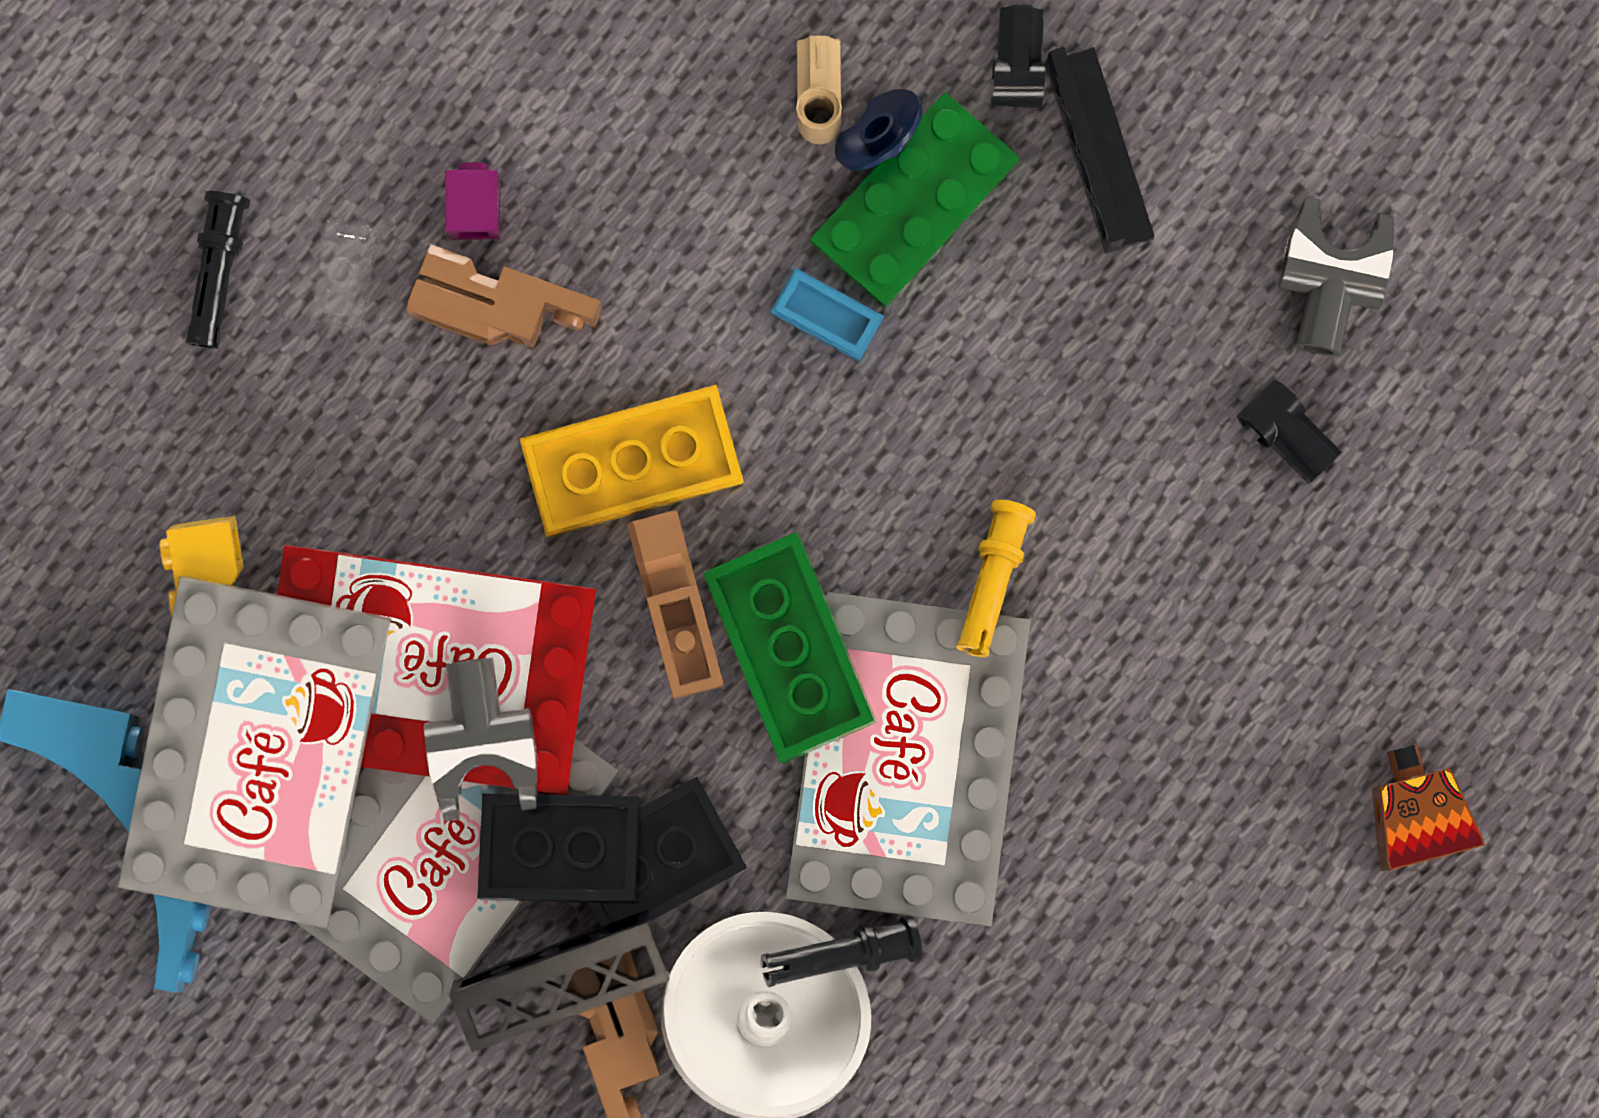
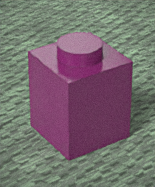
[445,162,500,240]

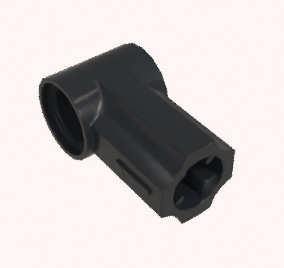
[991,4,1045,109]
[1237,380,1342,484]

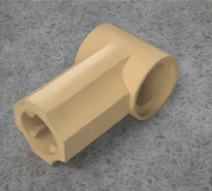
[796,36,842,144]

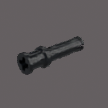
[186,191,250,349]
[761,915,922,988]

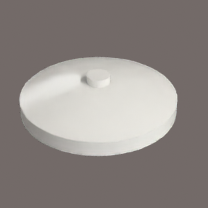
[661,912,871,1118]

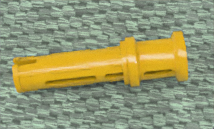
[956,499,1036,658]

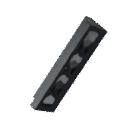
[1045,46,1155,254]
[449,910,670,1053]

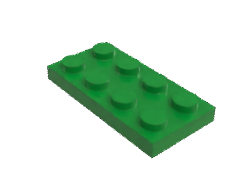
[810,92,1020,309]
[703,532,878,764]

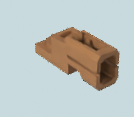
[406,244,602,349]
[627,511,724,700]
[562,951,661,1118]

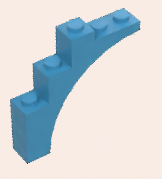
[0,689,211,993]

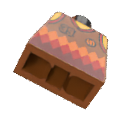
[1372,744,1485,871]

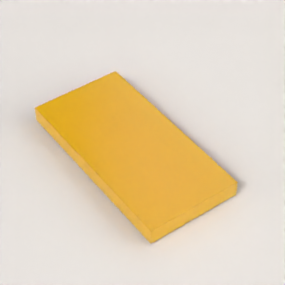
[519,385,744,538]

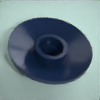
[835,89,923,171]

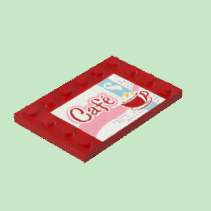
[277,545,597,795]

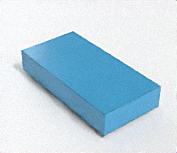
[770,268,884,362]

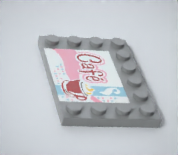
[118,576,391,928]
[786,592,1031,927]
[295,739,619,1024]

